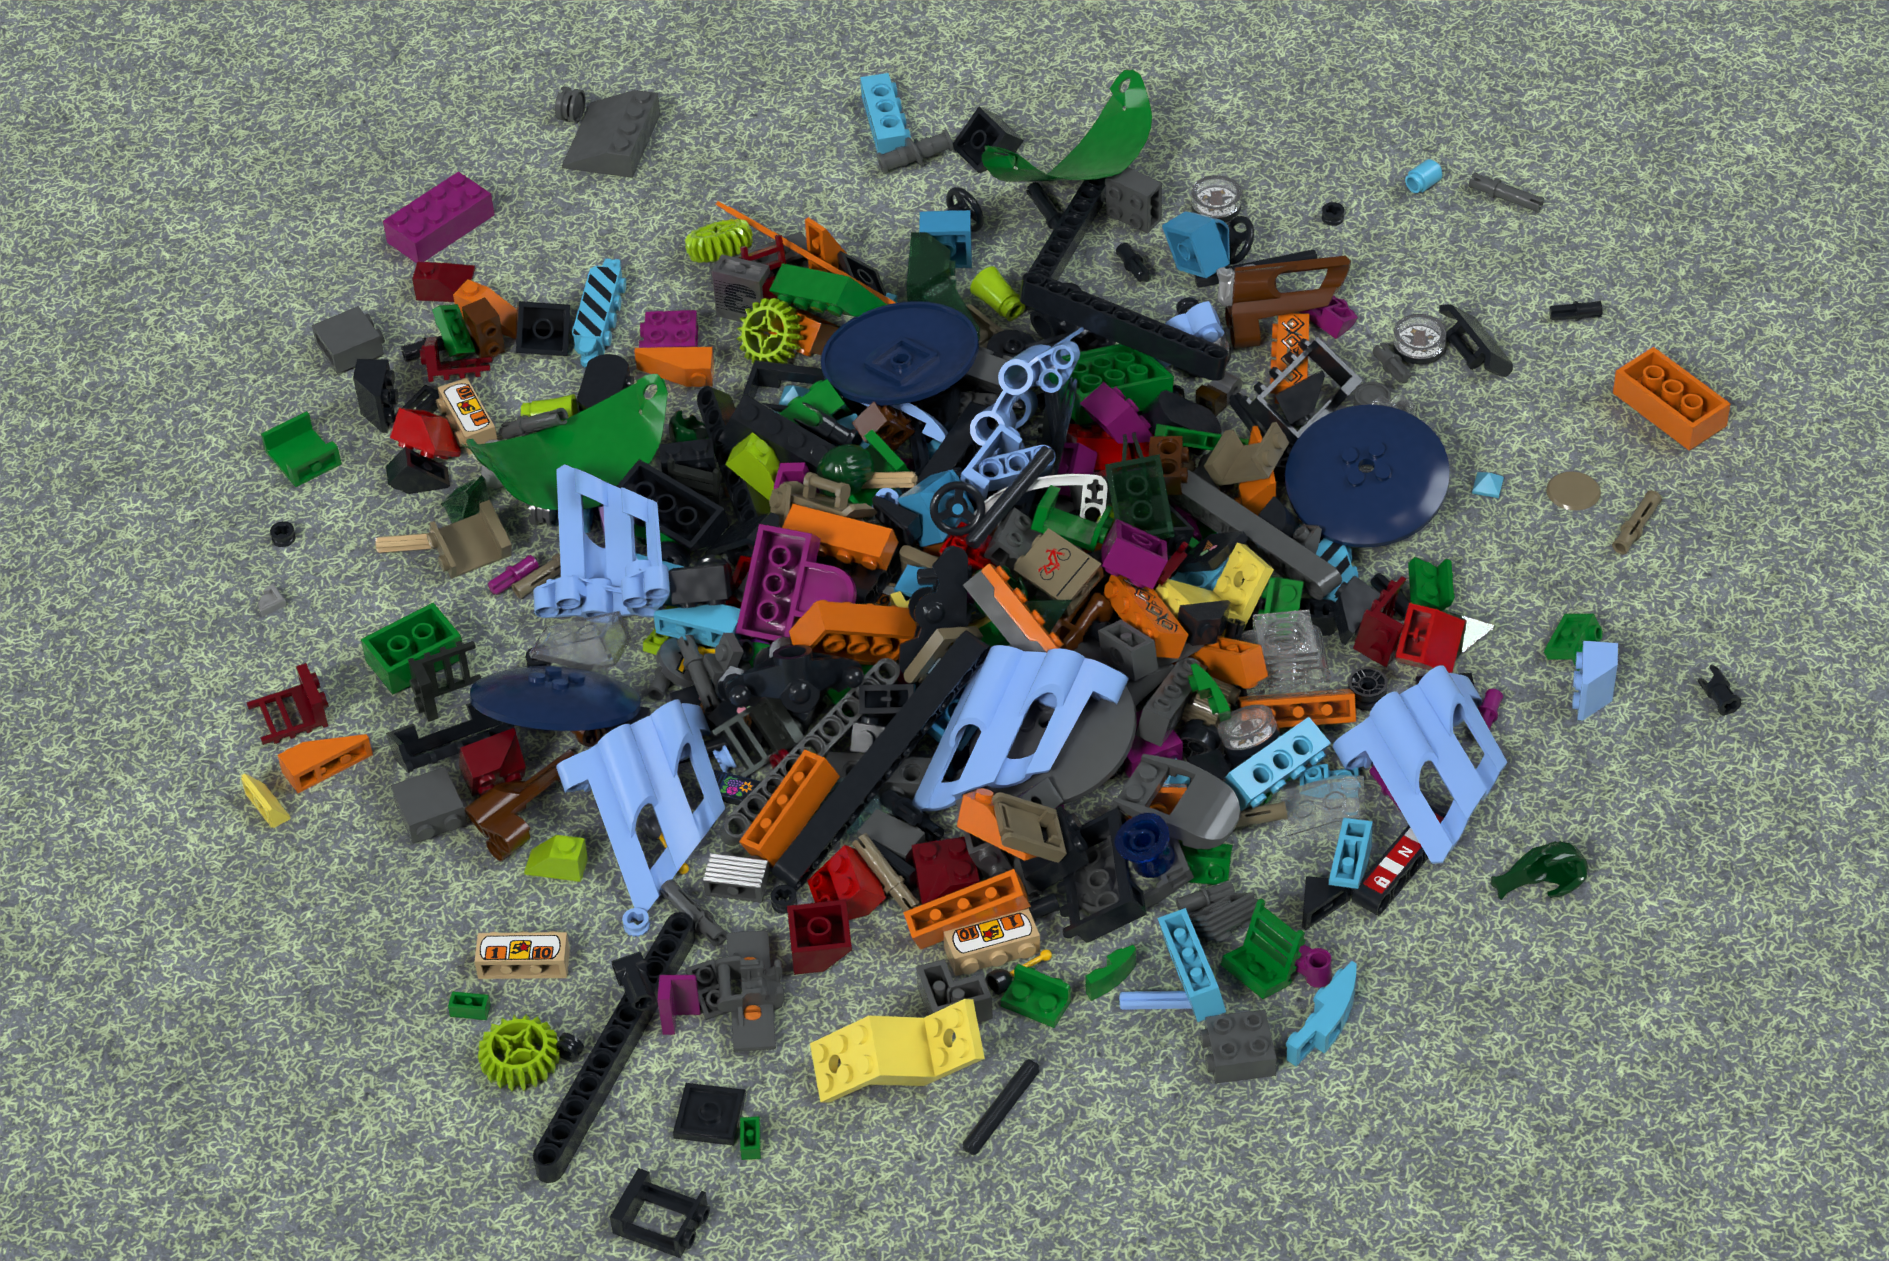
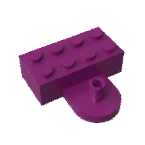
[735,524,857,643]

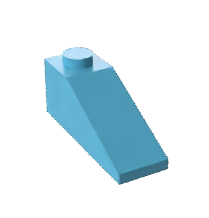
[654,604,742,648]
[1329,818,1373,889]

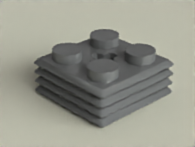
[1189,892,1258,942]

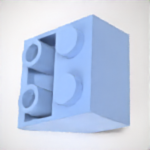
[1572,641,1618,720]

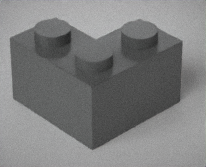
[916,959,993,1023]

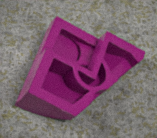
[1299,294,1358,339]

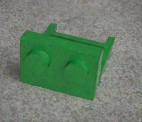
[1220,898,1306,999]

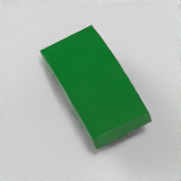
[1187,663,1231,722]
[1085,945,1136,1001]

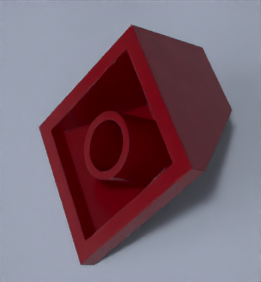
[412,262,476,302]

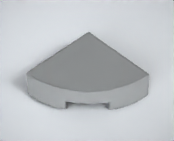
[258,583,287,617]

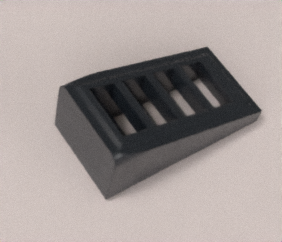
[872,495,922,546]

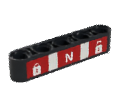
[1352,804,1446,916]

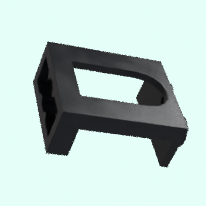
[610,1168,710,1258]

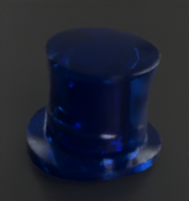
[1115,813,1175,878]

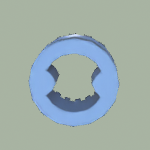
[713,745,737,773]
[622,908,650,937]

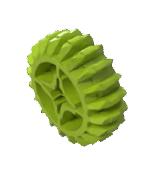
[685,219,753,263]
[736,298,805,364]
[478,1014,560,1091]

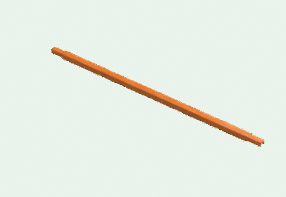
[715,201,896,305]

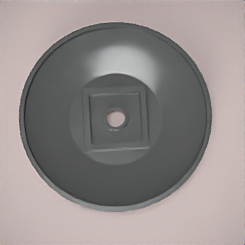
[969,658,1137,806]

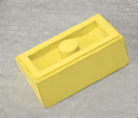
[241,774,291,828]

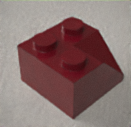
[459,728,526,796]
[911,837,980,905]
[787,899,852,975]

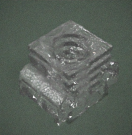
[1240,610,1331,695]

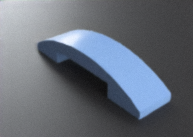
[861,403,948,443]

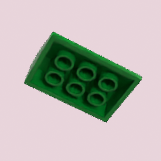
[769,263,888,317]
[1049,344,1174,425]

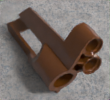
[1225,255,1351,349]
[464,748,576,862]

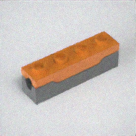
[963,563,1064,653]

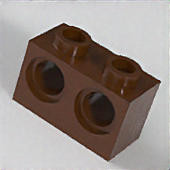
[462,297,505,358]
[852,402,915,452]
[1147,436,1189,495]

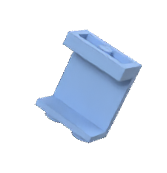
[960,423,1023,502]

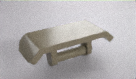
[779,472,877,518]

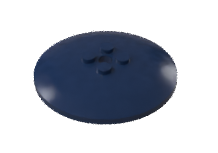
[821,301,979,405]
[1285,404,1450,548]
[470,666,641,731]

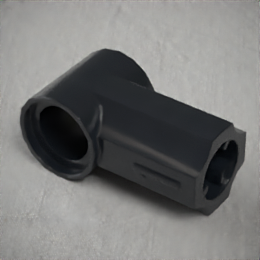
[611,951,657,1012]

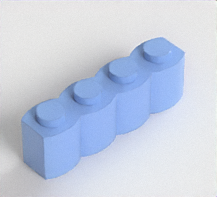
[1153,301,1224,368]

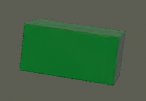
[448,991,491,1020]
[740,1116,761,1160]

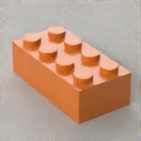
[1613,347,1731,451]
[789,600,916,665]

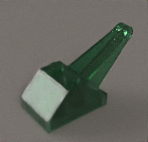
[906,232,980,341]
[1105,432,1175,539]

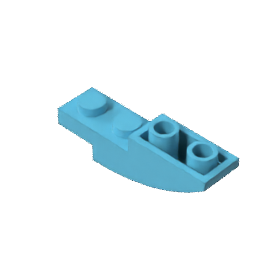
[1286,961,1357,1066]

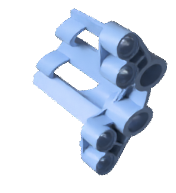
[970,327,1084,491]
[533,464,670,622]
[912,645,1129,812]
[1333,665,1507,864]
[556,699,725,912]

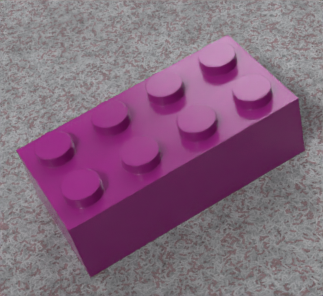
[383,171,495,263]

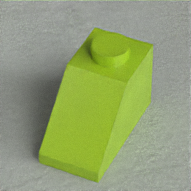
[524,835,588,882]

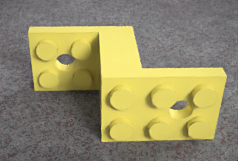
[1155,542,1274,637]
[810,999,985,1103]

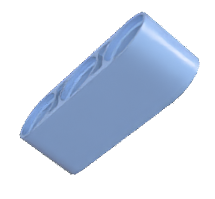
[978,445,1056,491]

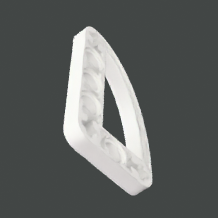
[969,474,1108,525]

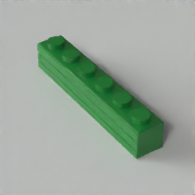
[1154,424,1249,451]

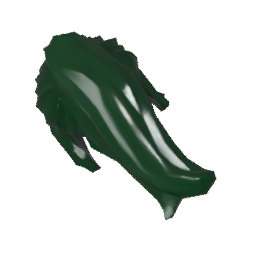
[1490,841,1588,900]

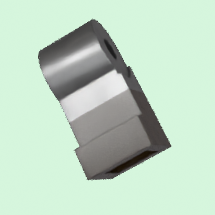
[1196,372,1242,416]

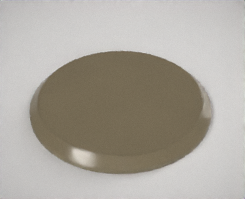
[1546,471,1601,511]

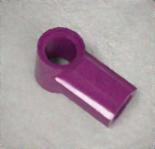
[1276,938,1332,988]

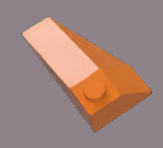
[1234,426,1276,516]

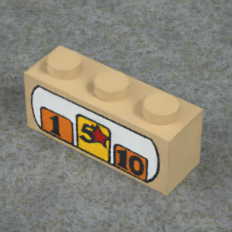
[436,378,497,455]
[943,908,1040,976]
[475,931,570,979]

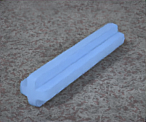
[1119,991,1192,1010]

